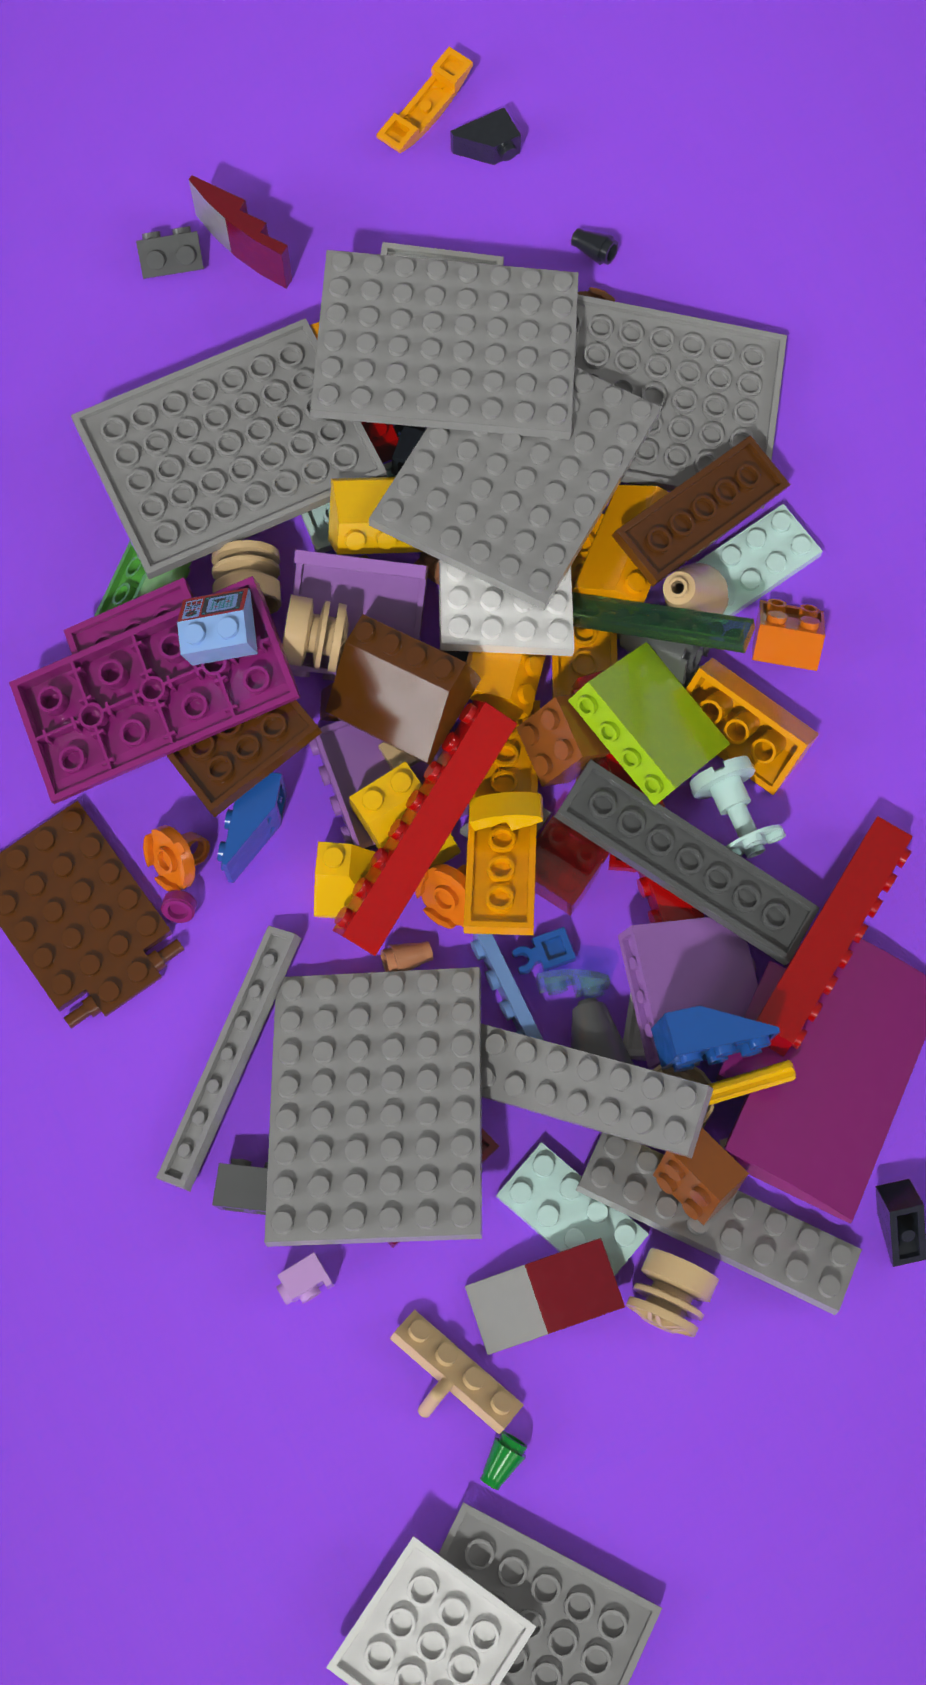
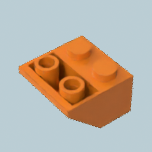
[752,599,825,671]

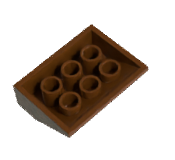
[325,614,481,765]

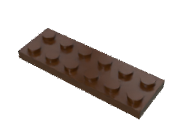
[612,435,791,587]

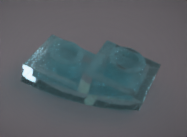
[536,969,611,999]

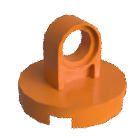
[143,825,210,892]
[415,864,466,929]

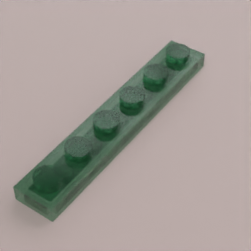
[572,592,755,653]

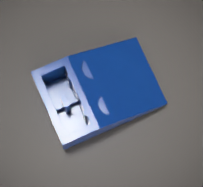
[217,772,287,883]
[651,1006,780,1072]

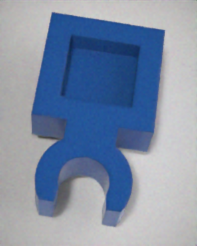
[512,927,576,975]

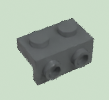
[136,226,204,279]

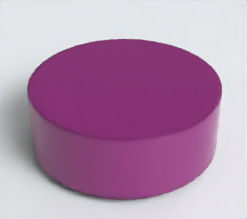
[161,890,197,923]

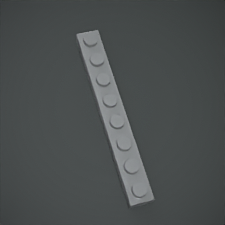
[156,926,302,1192]

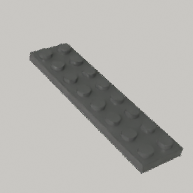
[554,759,820,966]

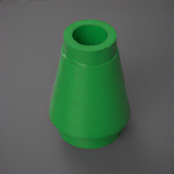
[480,1431,528,1490]

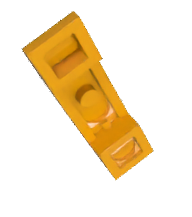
[376,47,473,154]

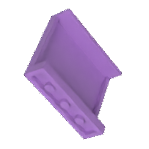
[289,550,429,681]
[309,721,469,850]
[618,917,758,1069]

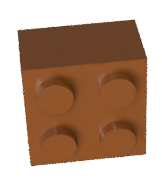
[516,694,610,787]
[653,1128,749,1226]

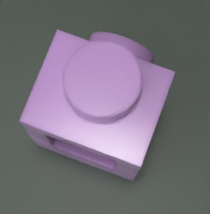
[276,1252,334,1305]

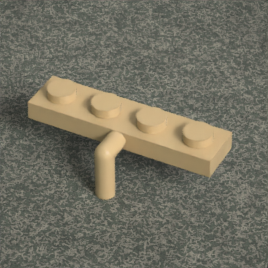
[390,1309,524,1435]

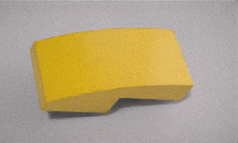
[469,792,543,831]

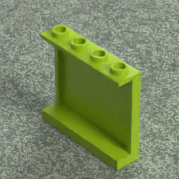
[568,642,730,806]

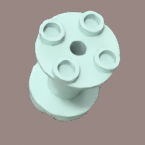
[689,756,786,859]

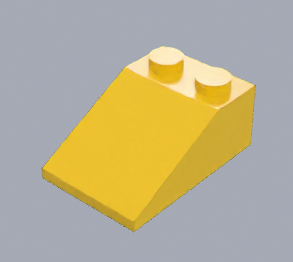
[349,761,461,867]

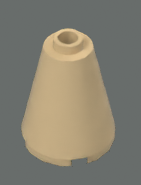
[663,563,729,626]

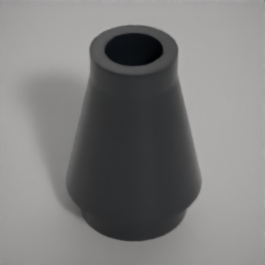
[571,228,618,265]

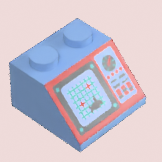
[177,588,258,666]

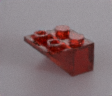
[535,815,609,915]

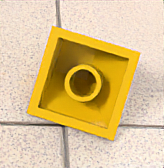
[314,841,375,919]

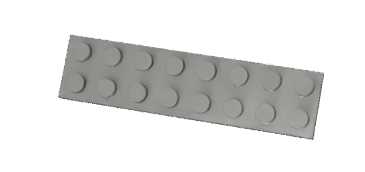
[481,1024,713,1158]
[576,1132,862,1315]

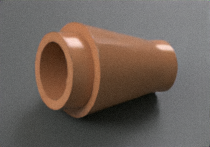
[381,941,433,972]

